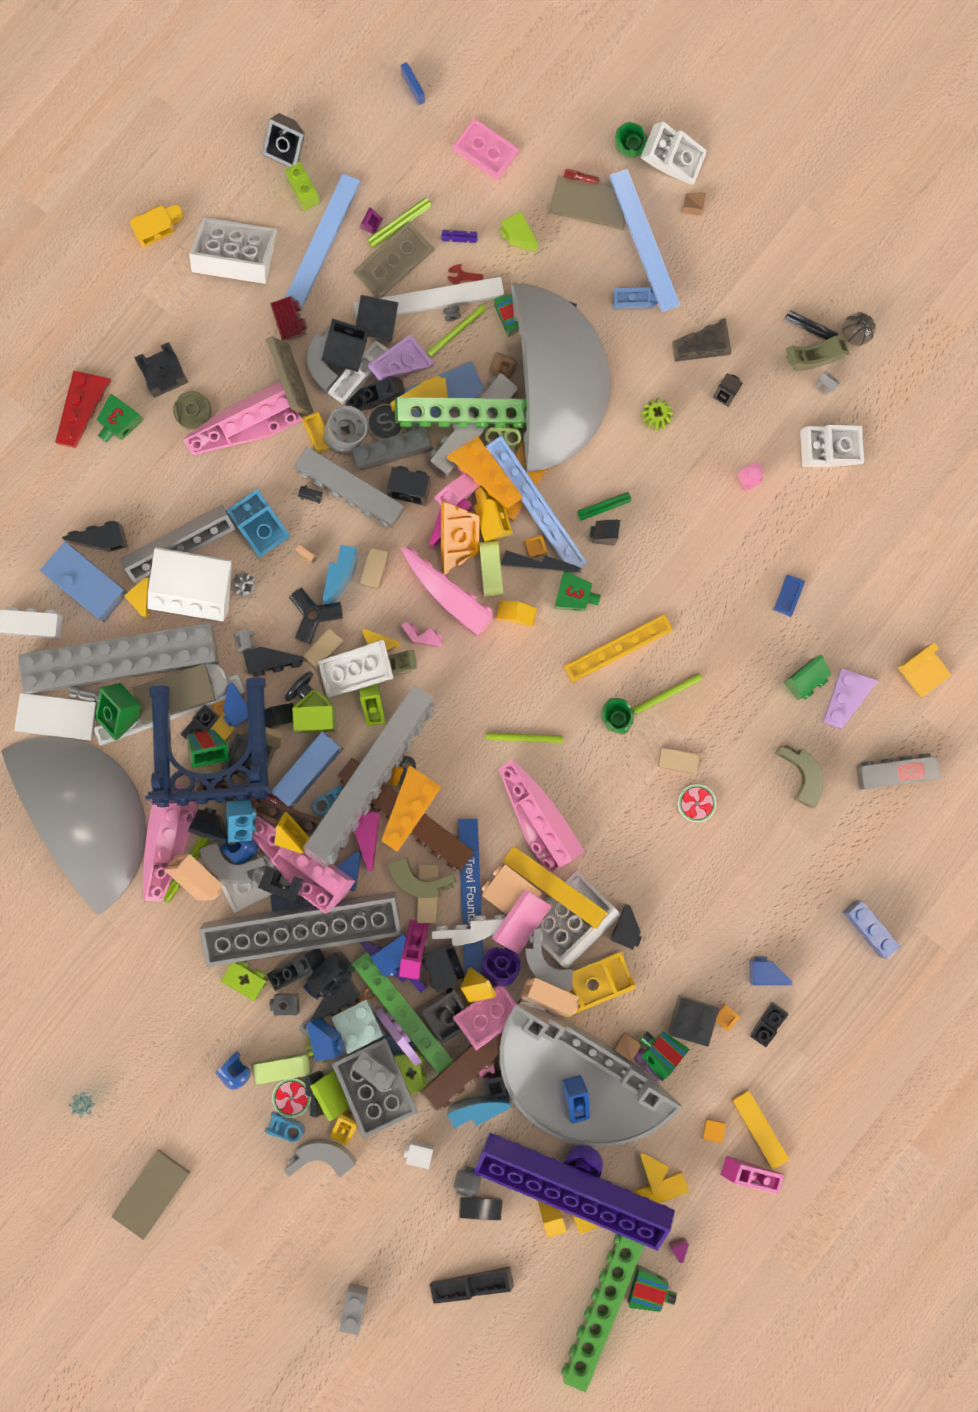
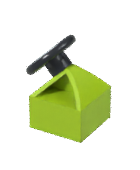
[285,671,337,733]

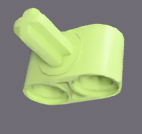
[485,411,521,450]

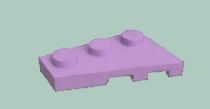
[822,668,878,729]

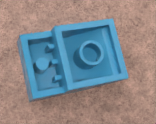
[226,489,291,558]
[323,545,359,604]
[447,1095,511,1129]

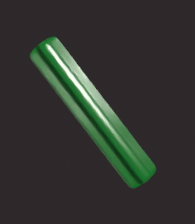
[577,492,631,521]

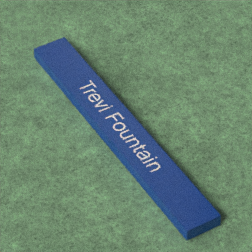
[458,819,483,975]

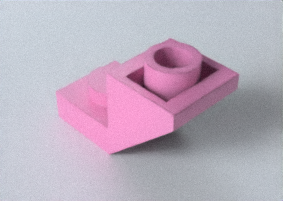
[434,473,480,505]
[401,621,443,648]

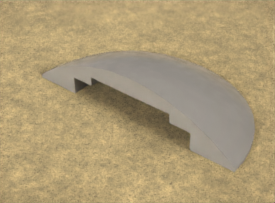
[511,283,610,472]
[1,737,146,915]
[500,1004,682,1147]

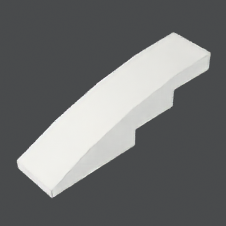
[328,340,388,405]

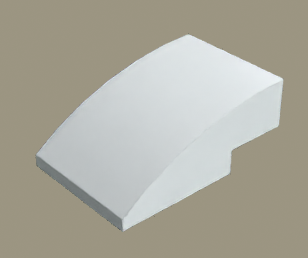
[641,121,707,185]
[800,425,864,467]

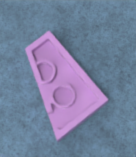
[368,335,435,381]
[375,1007,422,1066]

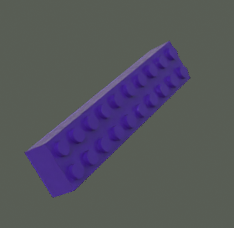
[473,1133,675,1251]

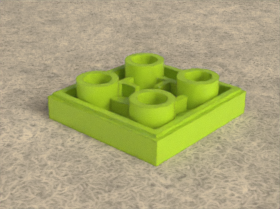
[310,1069,350,1121]

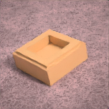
[296,545,317,564]

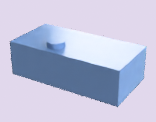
[40,541,128,622]
[271,732,343,807]

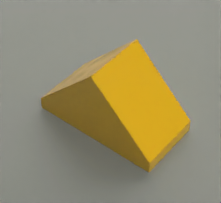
[124,578,151,619]
[496,600,537,627]
[362,628,400,653]
[275,812,310,853]
[461,967,497,1002]
[330,1110,357,1146]
[640,1153,669,1194]
[537,1200,567,1238]

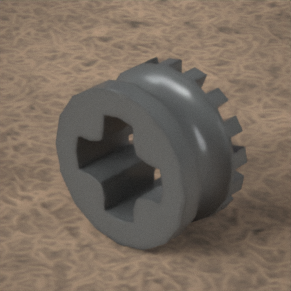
[443,306,461,321]

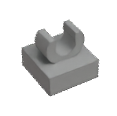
[816,370,841,395]
[233,629,258,653]

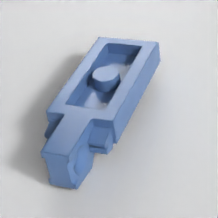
[613,287,658,309]

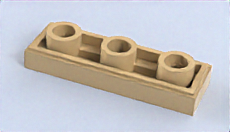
[417,864,439,923]

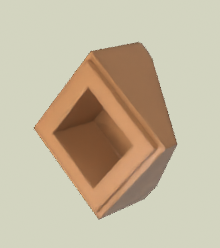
[683,192,706,216]
[490,352,517,379]
[614,1032,642,1061]

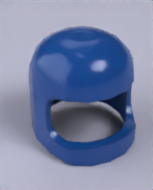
[220,838,258,865]
[215,1051,251,1090]

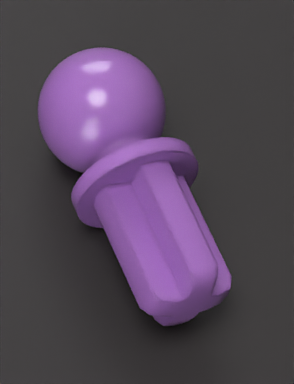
[634,1049,660,1082]

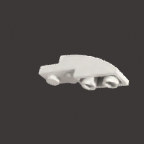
[432,914,506,946]

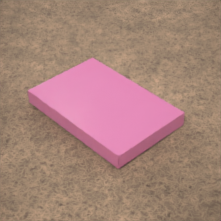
[453,118,519,181]
[492,889,552,954]
[453,986,517,1050]

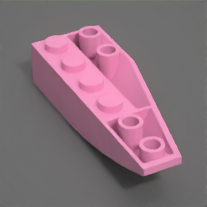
[183,381,302,455]
[401,546,493,637]
[499,759,585,873]
[143,785,199,902]
[252,816,355,914]

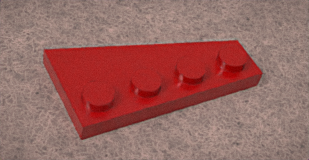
[55,370,112,448]

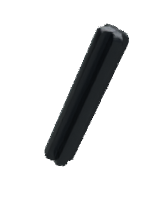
[785,310,838,340]

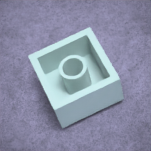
[331,1000,387,1054]

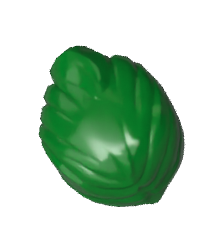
[615,122,647,158]
[601,698,634,735]

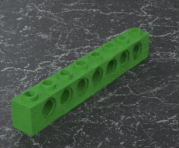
[395,397,527,428]
[352,951,453,1074]
[561,1234,644,1393]

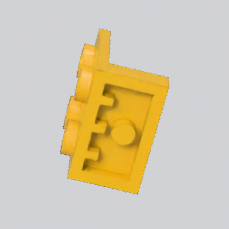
[898,643,951,697]

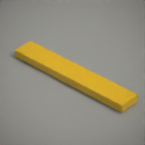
[563,614,673,683]
[502,846,608,929]
[573,1171,690,1234]

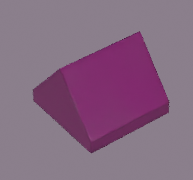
[360,207,383,234]
[669,1238,689,1263]

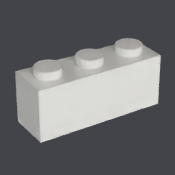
[0,607,63,639]

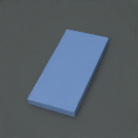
[405,361,485,426]

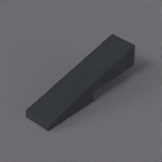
[501,550,582,573]
[430,1267,514,1304]

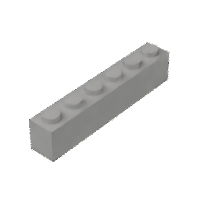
[428,373,518,478]
[294,446,405,528]
[121,504,235,583]

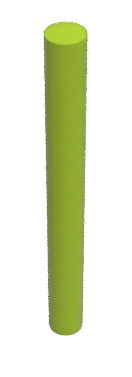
[426,304,487,358]
[632,673,703,715]
[486,732,563,743]

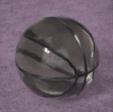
[842,312,876,346]

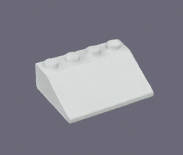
[190,217,277,284]
[148,547,232,621]
[537,870,621,969]

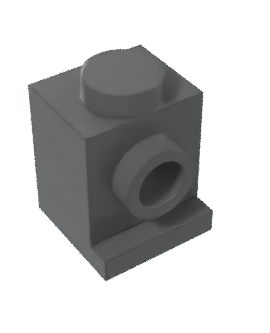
[270,993,299,1016]

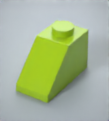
[499,211,538,252]
[359,683,386,726]

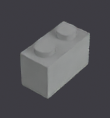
[351,1050,398,1092]
[339,1283,369,1335]

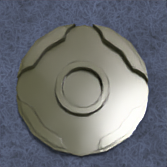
[173,391,212,429]

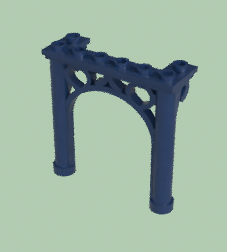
[145,677,272,808]

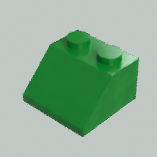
[783,654,831,700]
[95,683,141,740]

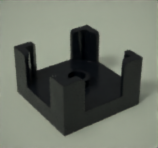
[134,342,189,398]
[258,866,305,904]

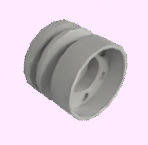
[324,406,368,454]

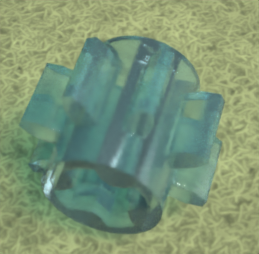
[69,1092,95,1118]

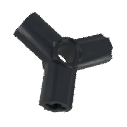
[289,587,343,645]

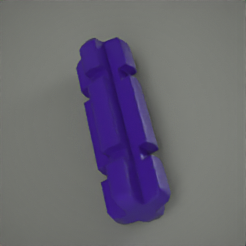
[441,230,478,243]

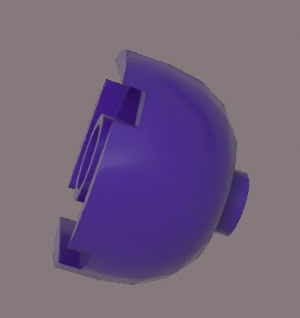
[481,947,521,987]
[564,1145,603,1178]

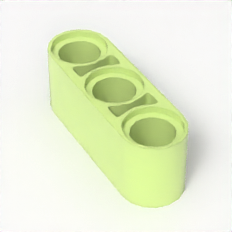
[479,541,503,597]
[252,1054,312,1084]

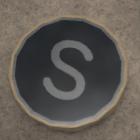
[367,404,404,440]

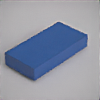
[401,62,425,105]
[773,574,805,617]

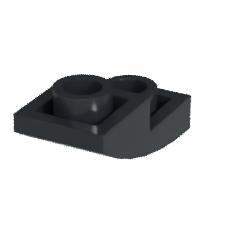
[180,705,219,740]
[750,1002,788,1047]
[305,1071,324,1118]
[459,1197,502,1220]

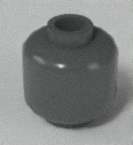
[453,1166,481,1198]

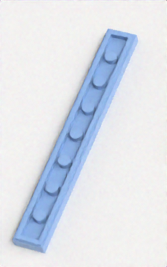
[609,169,680,312]
[285,173,360,313]
[486,435,586,573]

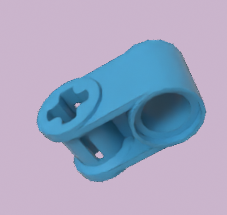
[313,785,344,815]
[265,1111,305,1142]

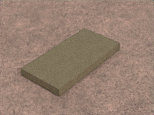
[550,176,625,229]
[354,222,434,298]
[266,336,313,415]
[133,663,216,724]
[112,1150,190,1240]

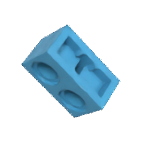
[226,800,256,843]

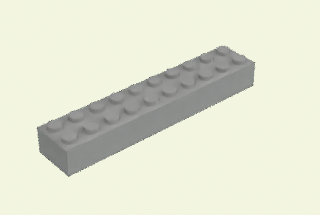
[18,623,219,695]
[304,685,434,868]
[200,892,402,967]

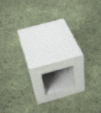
[403,1140,434,1169]

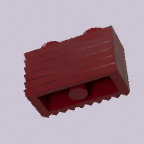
[270,296,307,342]

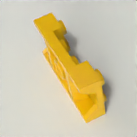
[564,951,636,1018]

